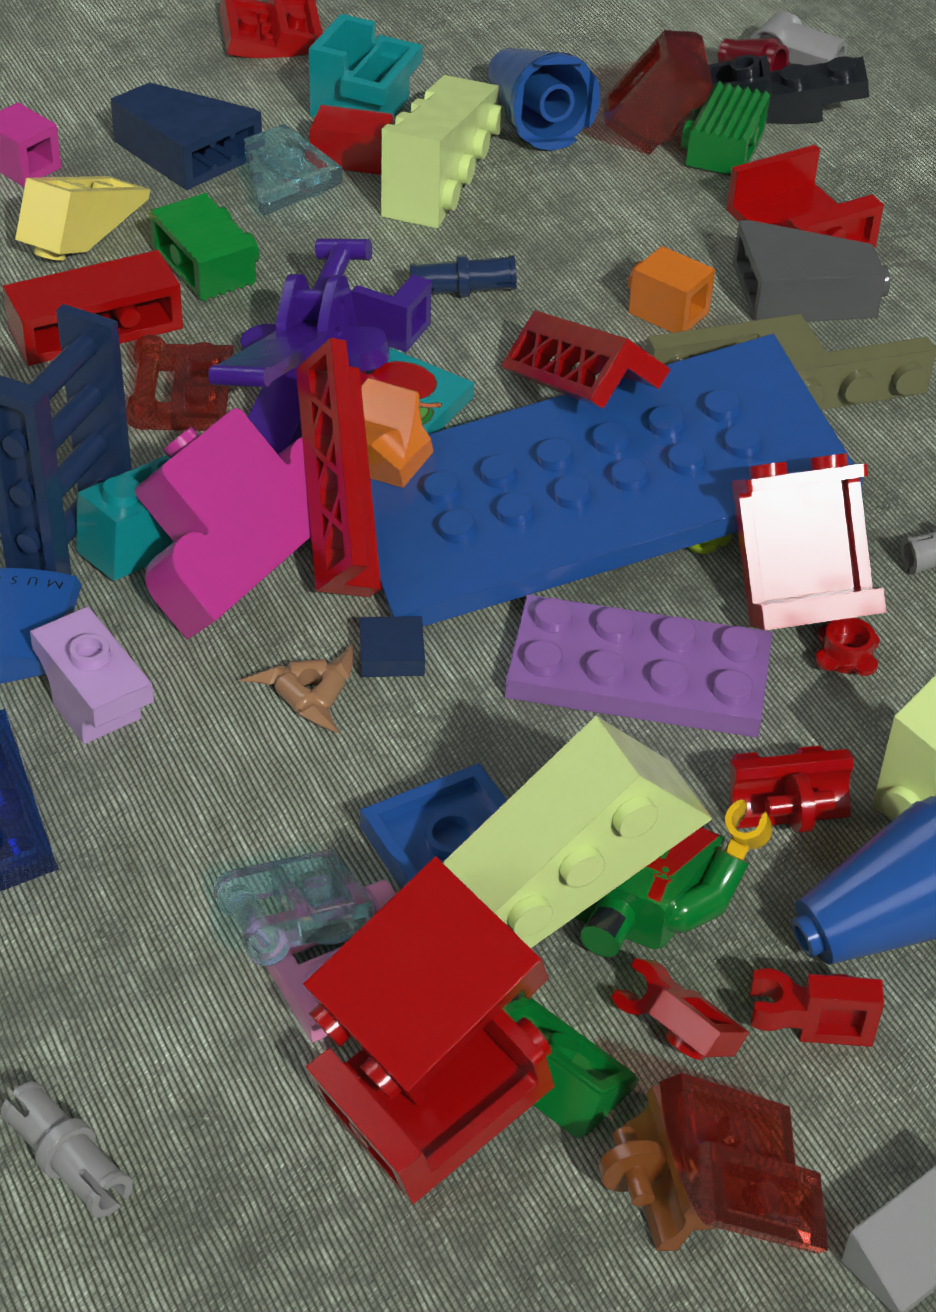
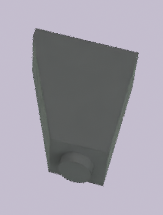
[733,220,890,322]

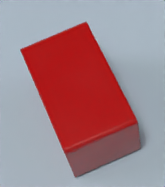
[309,105,393,175]

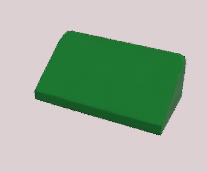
[503,997,639,1138]

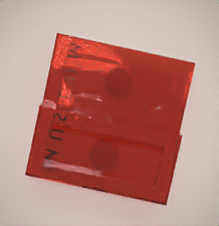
[659,1073,828,1254]

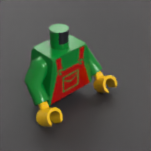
[575,800,772,957]

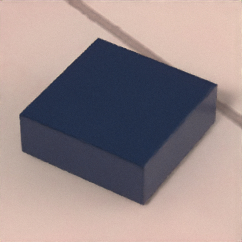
[360,616,425,677]

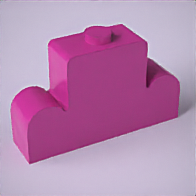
[135,408,311,640]

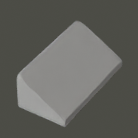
[841,1165,936,1312]

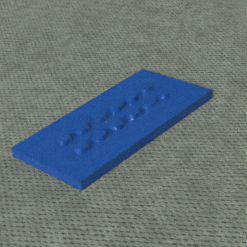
[371,333,862,626]

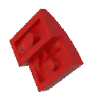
[219,0,323,59]

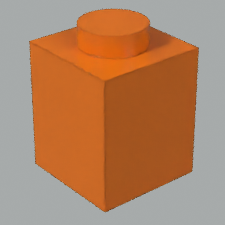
[628,246,715,333]

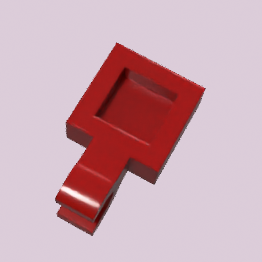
[611,958,750,1060]
[750,968,885,1047]

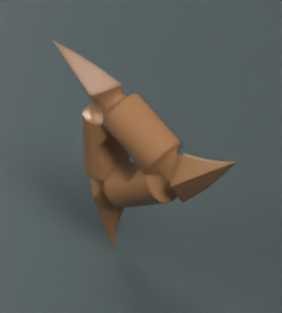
[237,643,353,735]

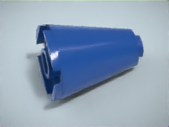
[487,48,600,151]
[791,796,936,965]

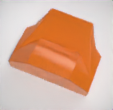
[361,378,434,488]

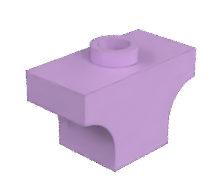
[30,606,154,744]

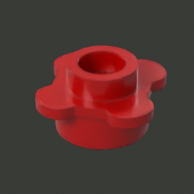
[815,617,880,676]

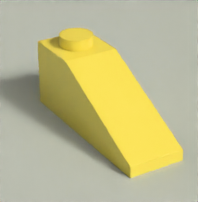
[15,176,151,260]

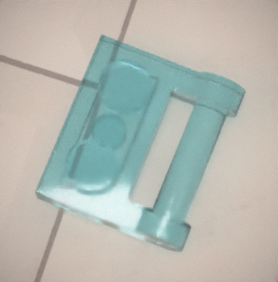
[213,848,374,966]

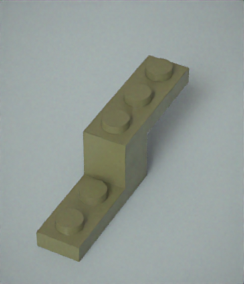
[646,314,936,410]

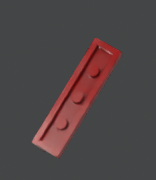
[501,310,671,409]
[296,338,381,597]

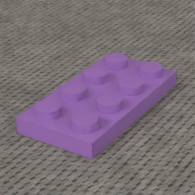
[505,594,773,738]

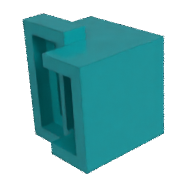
[309,13,423,118]

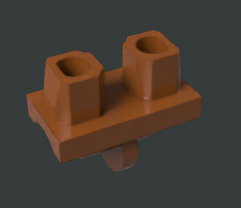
[598,1085,737,1251]

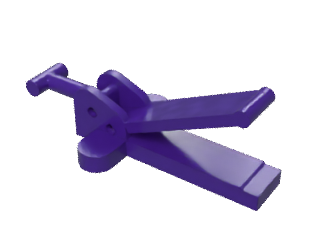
[209,238,390,454]

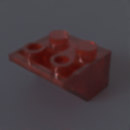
[602,30,713,155]

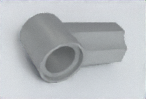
[750,11,848,66]

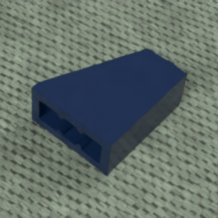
[110,82,263,190]

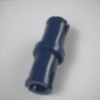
[409,255,517,298]

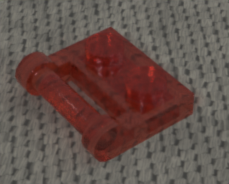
[126,335,234,431]

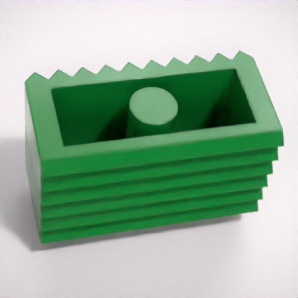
[681,81,770,176]
[149,193,260,302]

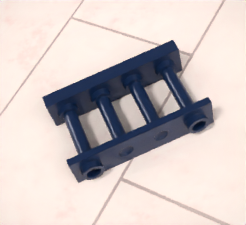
[0,304,132,575]

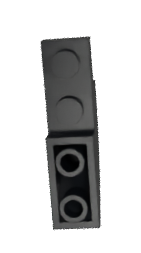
[674,55,869,124]

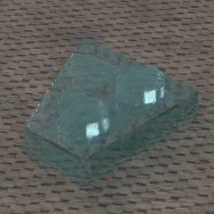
[244,124,342,215]

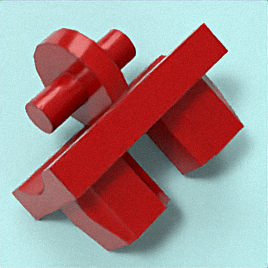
[729,745,854,833]

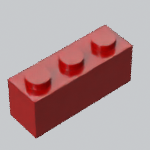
[2,250,183,366]

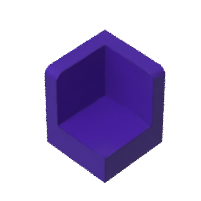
[351,274,432,352]

